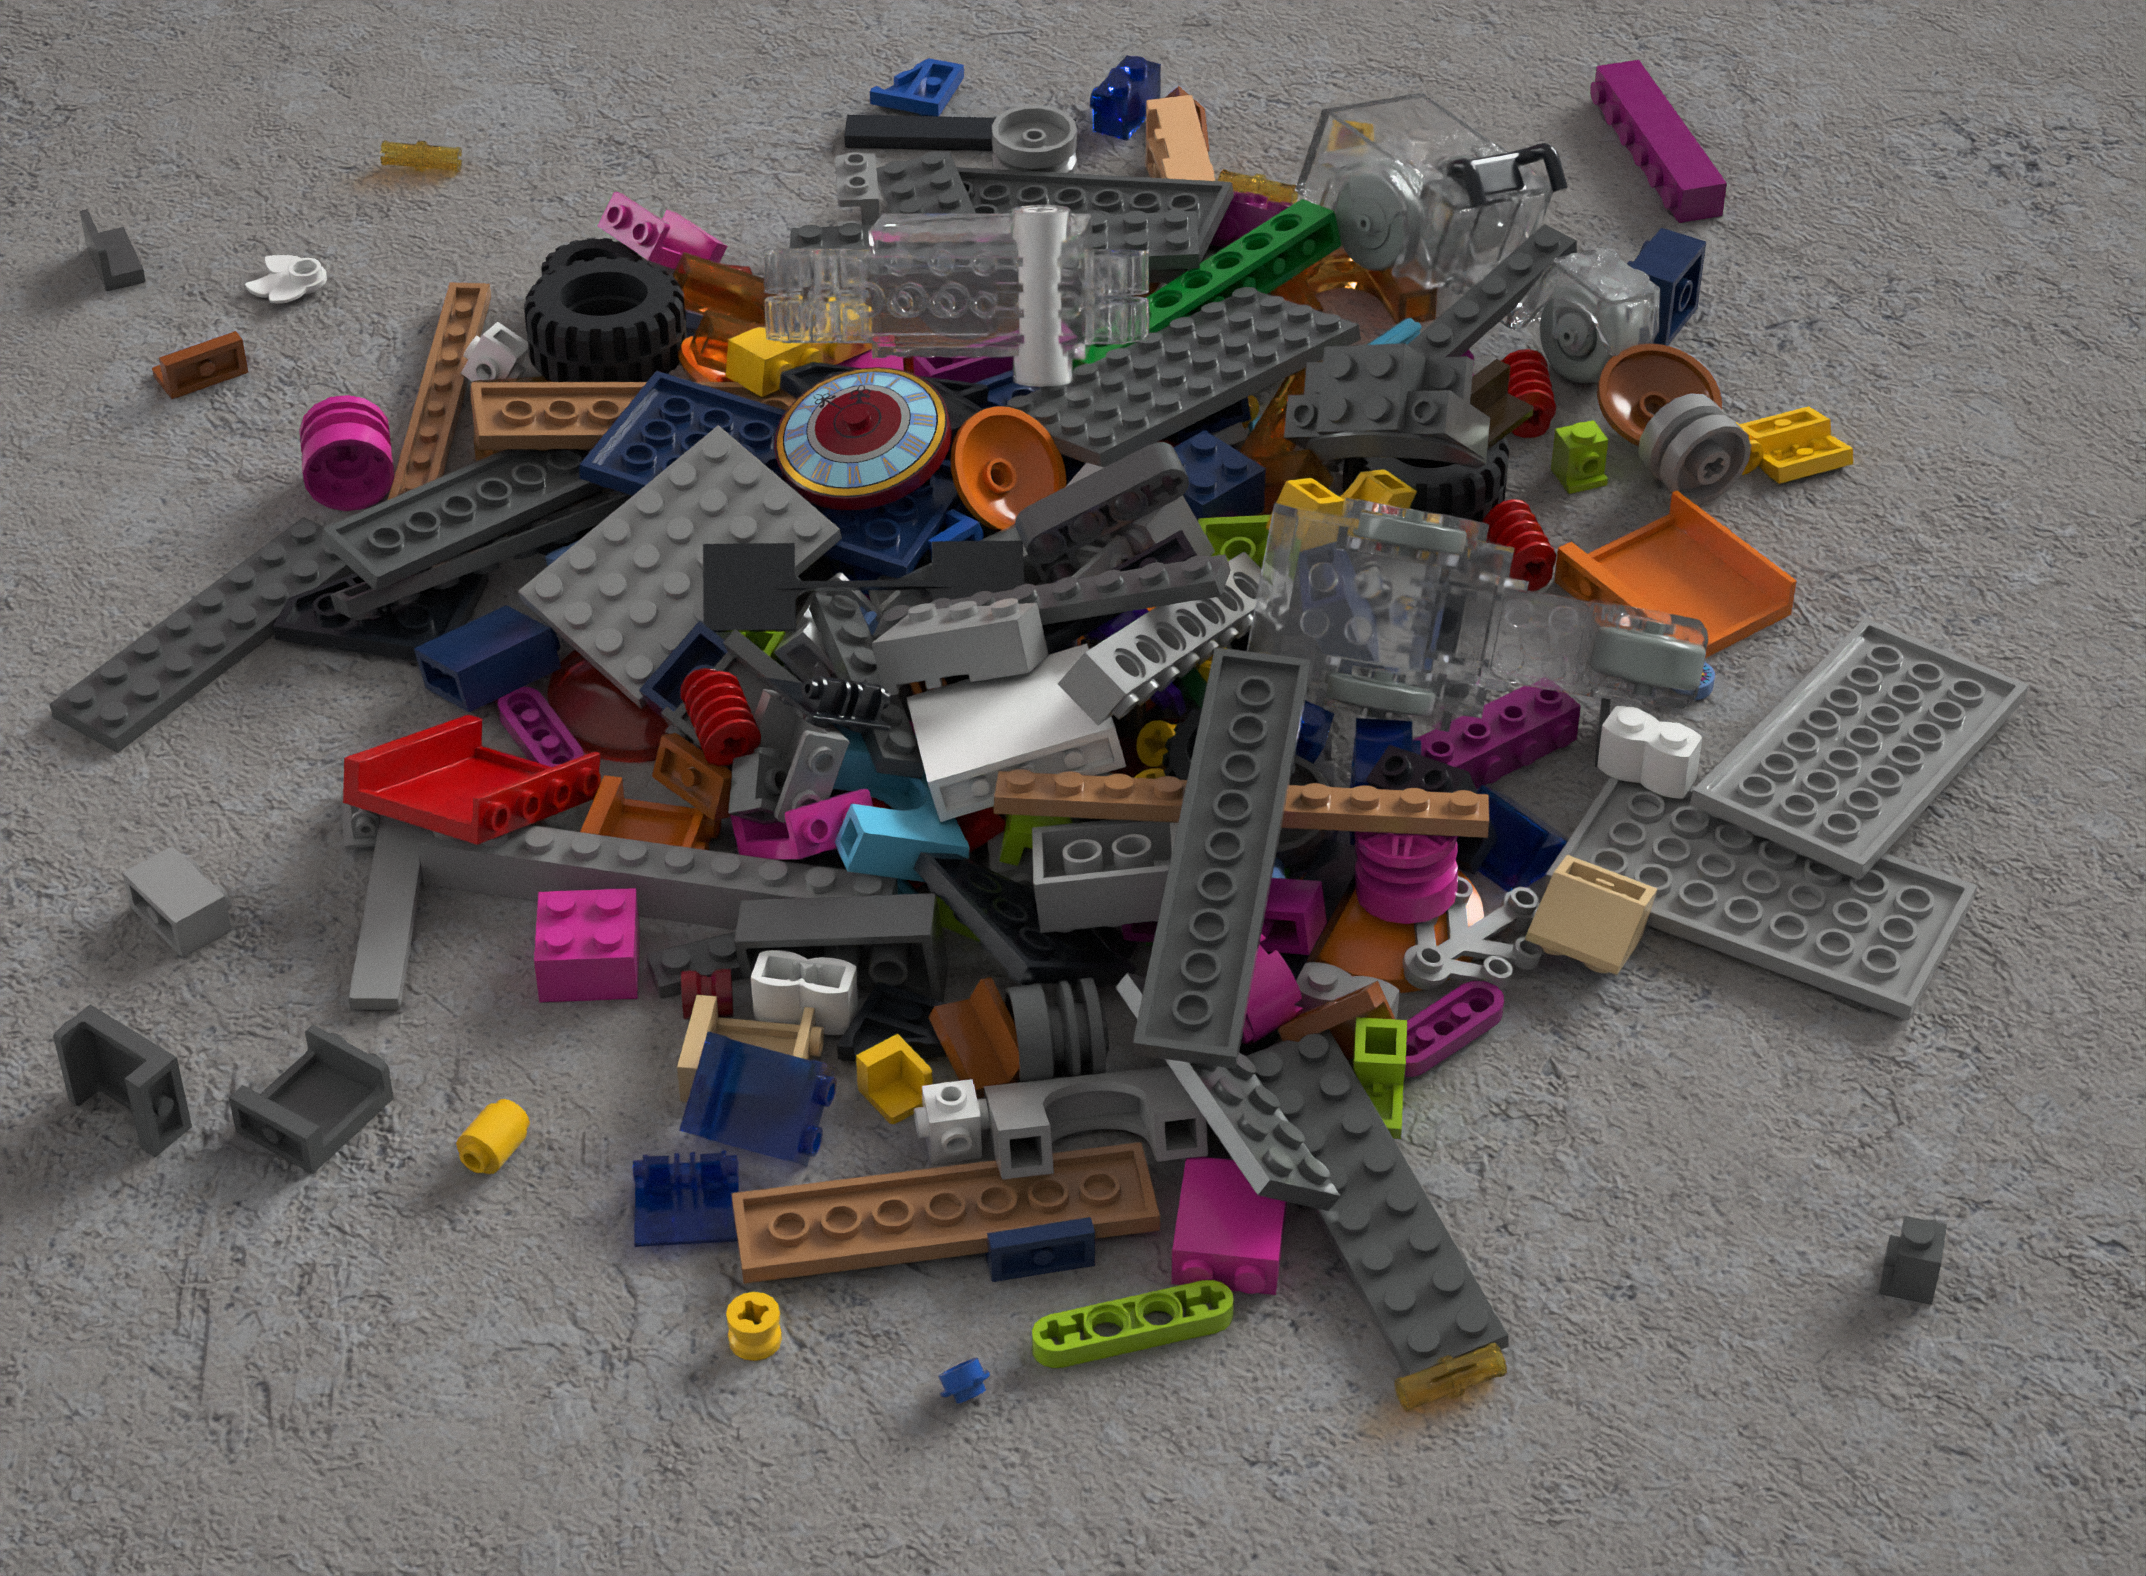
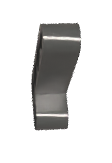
[1015,442,1189,584]

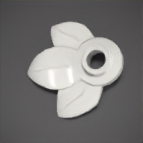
[245,255,327,304]

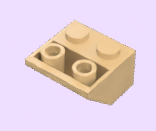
[1525,855,1658,975]

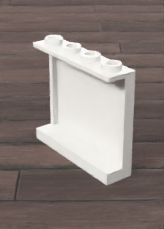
[906,644,1126,822]

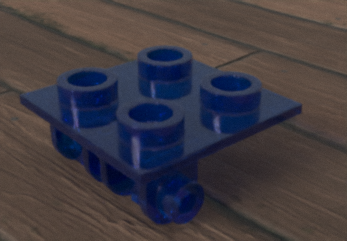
[633,1150,739,1247]

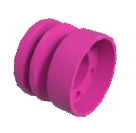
[299,395,394,511]
[1354,831,1458,924]

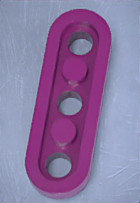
[498,687,584,767]
[1404,981,1504,1077]

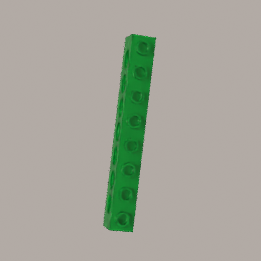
[1060,199,1342,376]

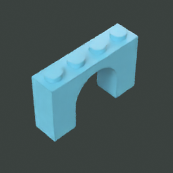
[832,723,970,882]

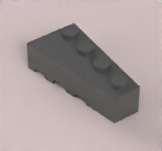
[734,893,948,1002]

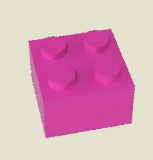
[534,888,640,1003]

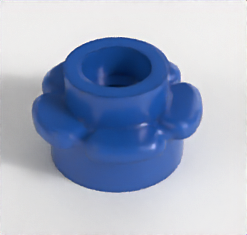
[938,1357,990,1404]

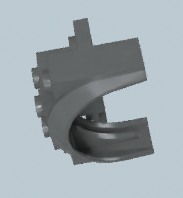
[1284,343,1490,472]

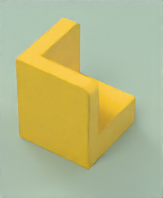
[856,1034,933,1124]

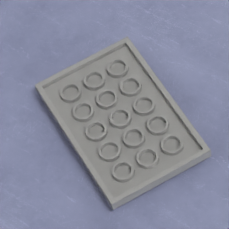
[518,425,842,709]

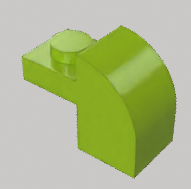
[1352,1017,1407,1139]

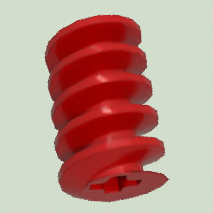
[1501,349,1557,438]
[1481,499,1557,593]
[680,668,761,766]

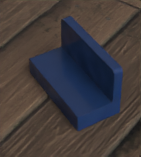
[985,1217,1095,1282]

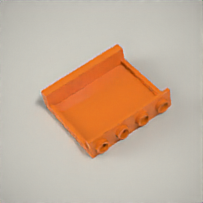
[1554,490,1797,658]

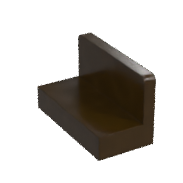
[1470,359,1534,450]

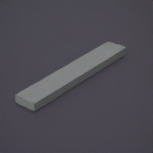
[349,815,424,1010]

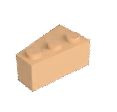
[1145,95,1215,181]

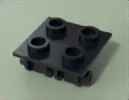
[764,675,891,734]

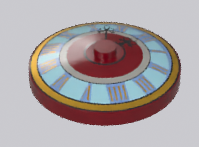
[775,367,951,510]

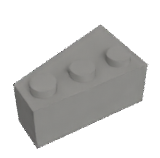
[871,598,1049,695]

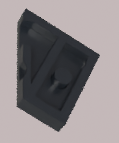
[837,982,948,1061]

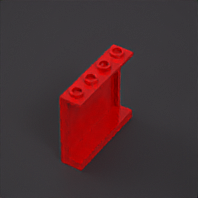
[343,715,601,845]

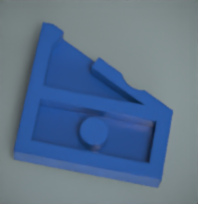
[869,58,964,116]

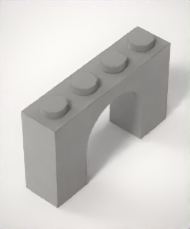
[984,1066,1208,1179]

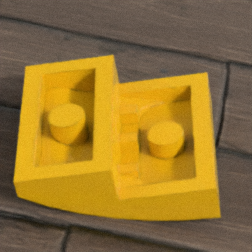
[1740,406,1853,484]

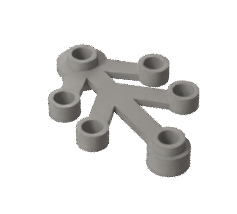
[1403,876,1543,990]

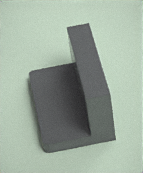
[80,209,146,291]

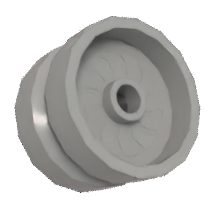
[992,105,1077,174]
[1638,393,1751,505]

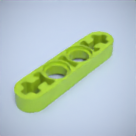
[1032,1280,1234,1368]

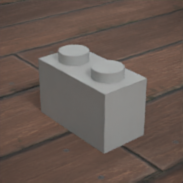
[123,846,232,958]

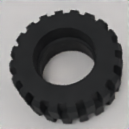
[524,257,687,382]
[1342,437,1510,539]

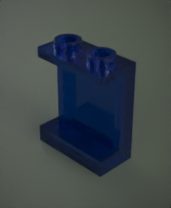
[679,1032,837,1167]

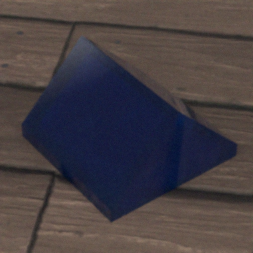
[1477,785,1569,892]

